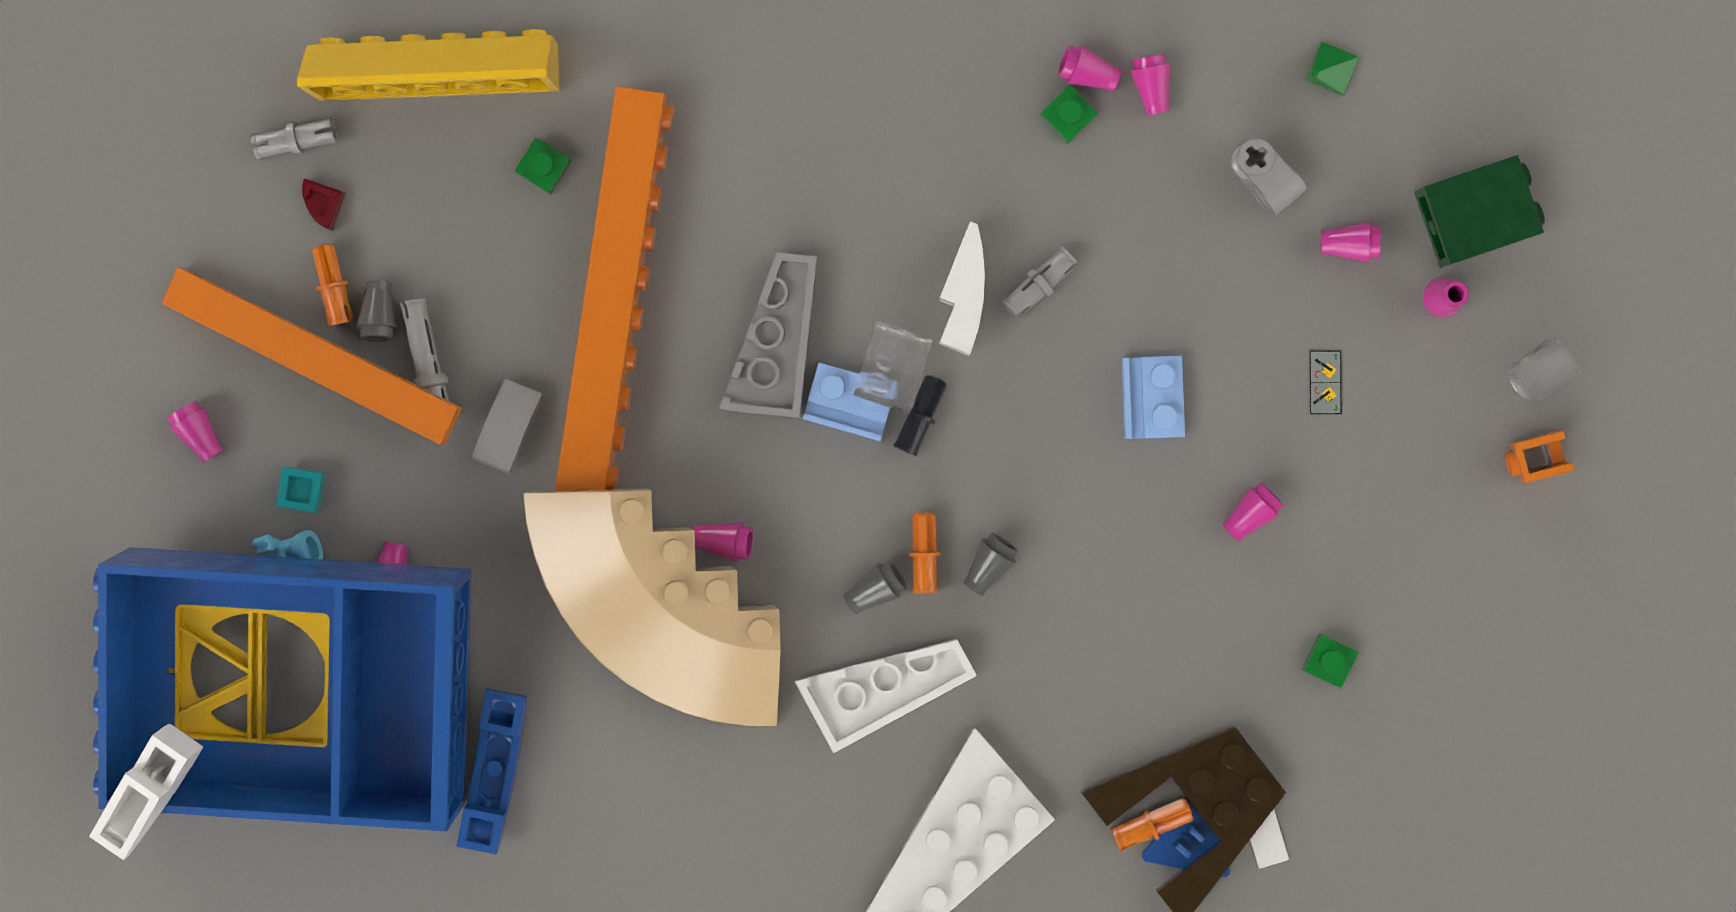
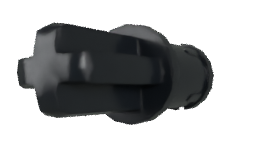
[893,375,947,457]

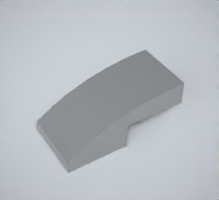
[472,379,543,474]

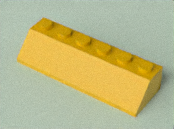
[297,29,560,101]

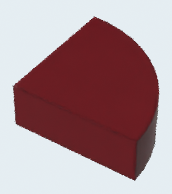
[302,178,346,231]

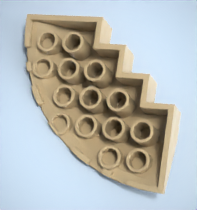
[523,488,781,726]

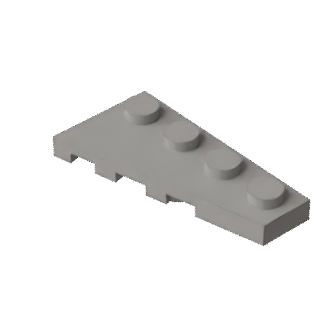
[719,252,817,418]

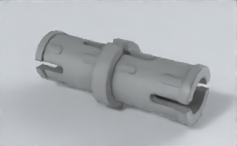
[250,117,338,160]
[1001,246,1079,320]

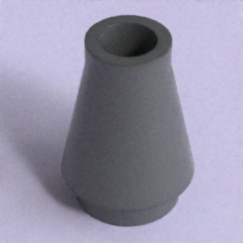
[356,280,398,342]
[963,533,1018,596]
[843,561,906,614]

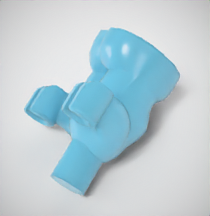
[253,530,323,559]

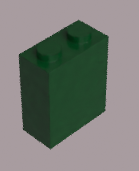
[1414,155,1545,268]

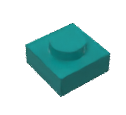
[276,466,326,513]

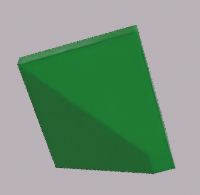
[1305,42,1359,95]

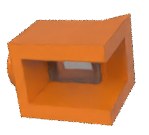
[1504,430,1575,483]

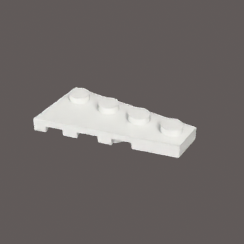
[795,639,977,753]

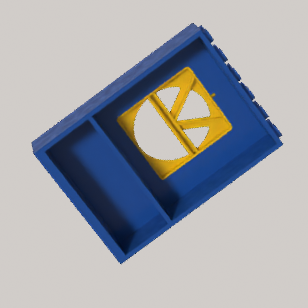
[93,547,471,832]

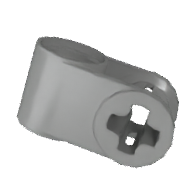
[1231,139,1307,217]

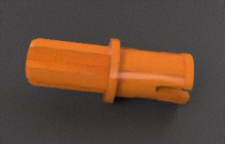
[312,244,354,326]
[909,512,941,594]
[1111,799,1193,852]

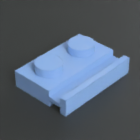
[1121,356,1185,439]
[802,363,897,441]

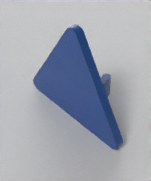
[1142,800,1230,878]

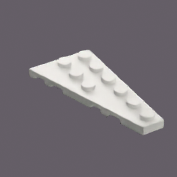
[865,726,1055,912]

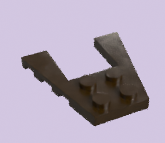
[1081,726,1286,912]

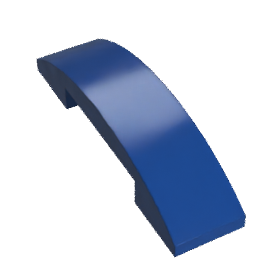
[456,688,527,855]

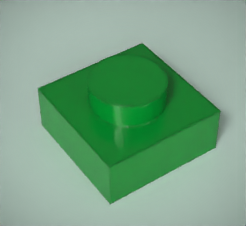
[1040,85,1098,144]
[514,137,572,195]
[1301,634,1359,689]

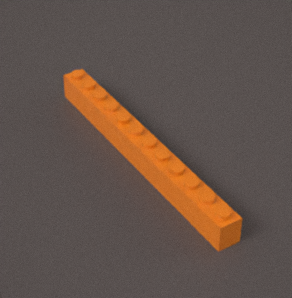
[555,86,674,491]

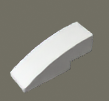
[939,221,985,356]
[89,723,203,860]

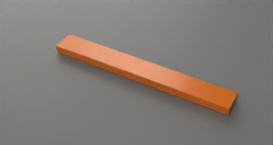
[161,267,462,445]

